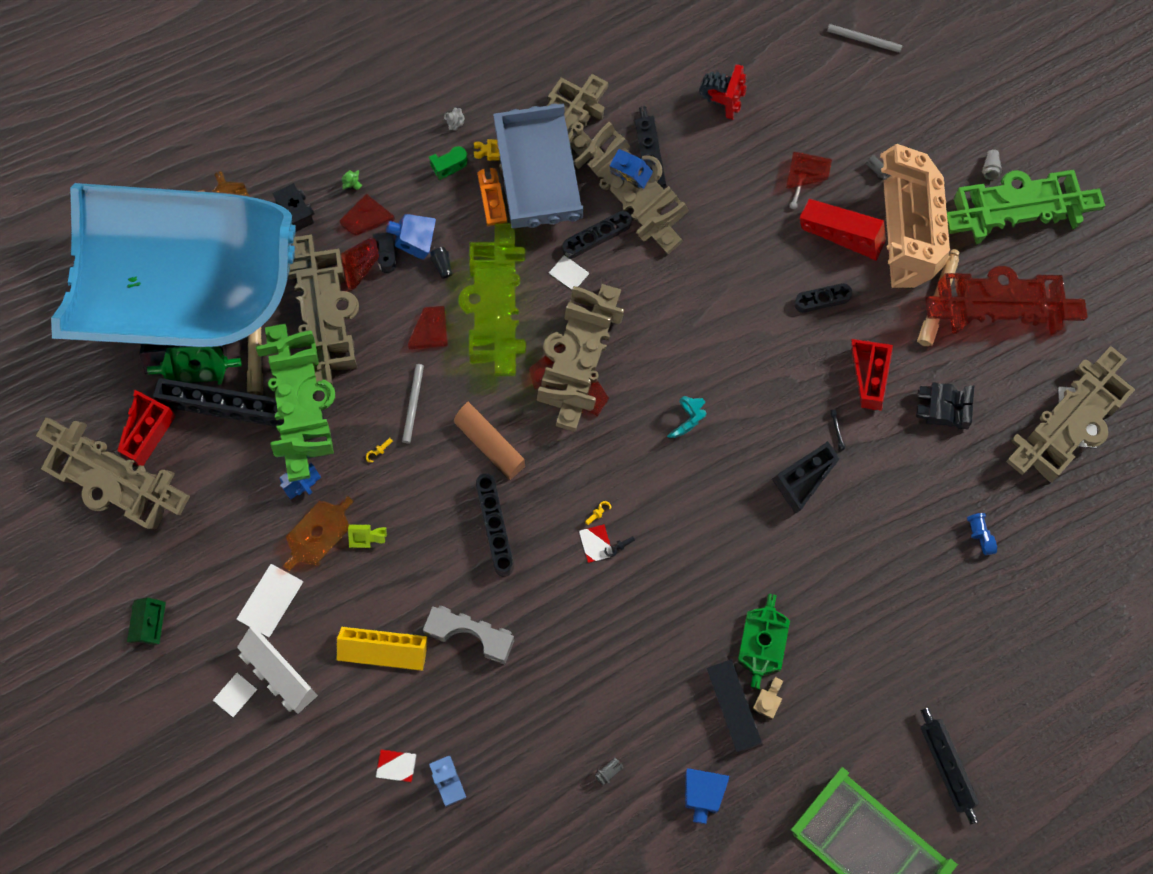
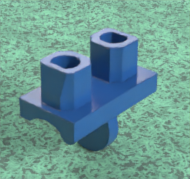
[280,463,321,500]

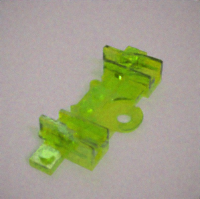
[458,223,526,376]

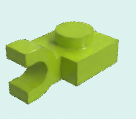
[348,525,387,548]

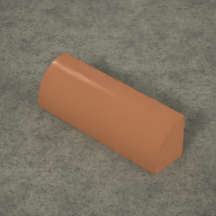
[454,402,525,480]

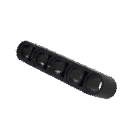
[476,473,514,577]

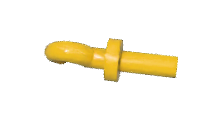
[366,438,393,463]
[585,501,612,525]

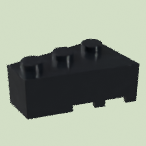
[772,442,840,514]

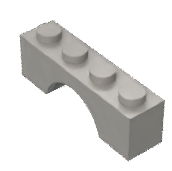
[423,606,514,664]

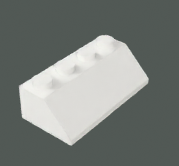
[237,625,318,714]

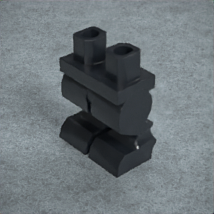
[916,382,975,430]

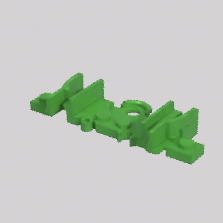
[947,170,1105,244]
[256,324,335,482]

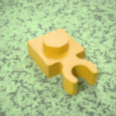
[474,139,500,161]

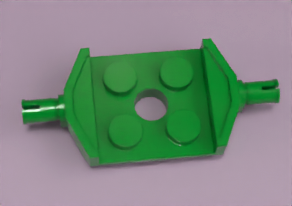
[147,346,241,385]
[737,594,790,690]

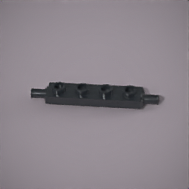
[635,106,667,189]
[920,707,980,825]

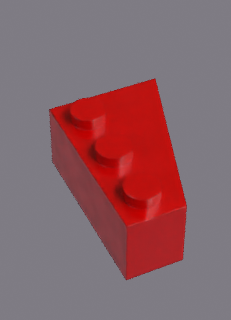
[851,339,893,411]
[118,390,176,467]

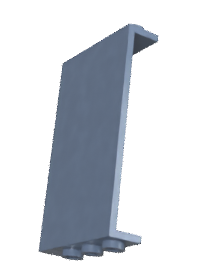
[493,104,583,229]

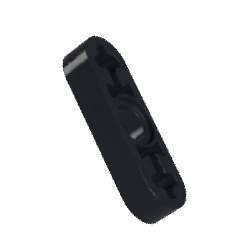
[794,283,853,313]

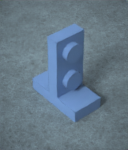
[429,755,467,807]

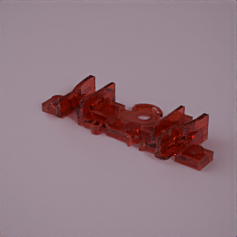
[926,266,1088,335]

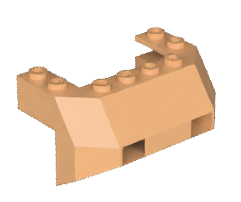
[880,144,950,288]

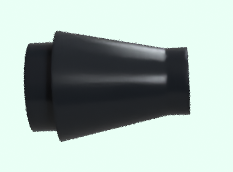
[430,247,453,279]

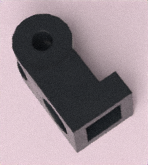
[373,232,396,273]

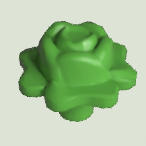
[341,170,362,190]

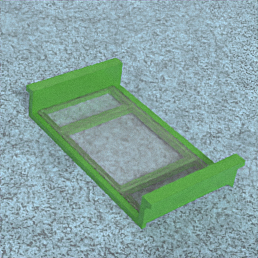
[791,767,958,874]

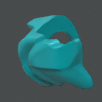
[667,396,707,438]

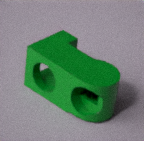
[429,146,468,181]

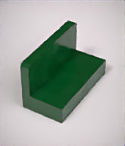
[127,597,166,645]

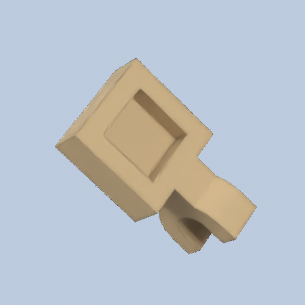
[752,677,783,719]

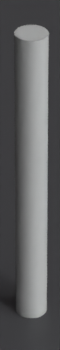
[827,24,902,53]
[402,364,424,444]

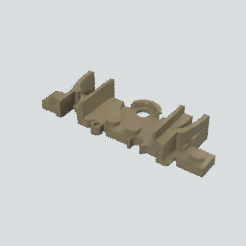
[499,74,608,178]
[570,122,689,255]
[288,234,359,386]
[537,284,624,432]
[1006,346,1135,483]
[36,417,190,529]

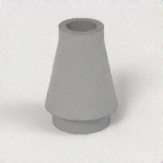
[982,150,1002,180]

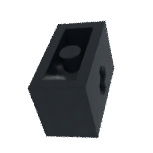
[272,183,315,232]

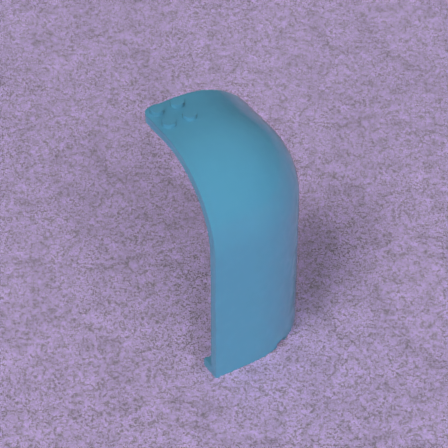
[51,183,296,347]

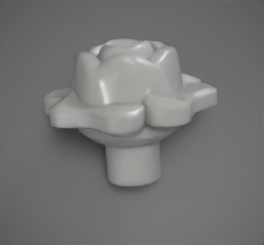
[444,108,465,131]

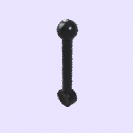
[831,409,846,451]

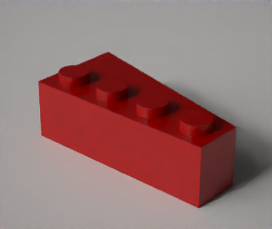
[800,199,886,261]

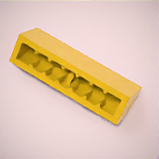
[337,627,427,670]

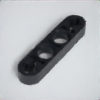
[563,211,632,258]

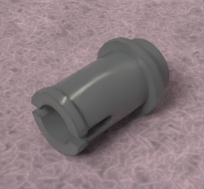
[866,155,889,180]
[595,757,623,786]

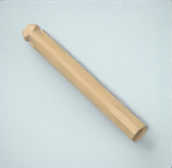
[917,249,960,346]
[247,327,263,396]

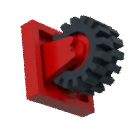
[699,64,747,120]

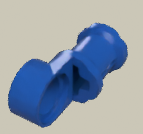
[967,513,997,555]

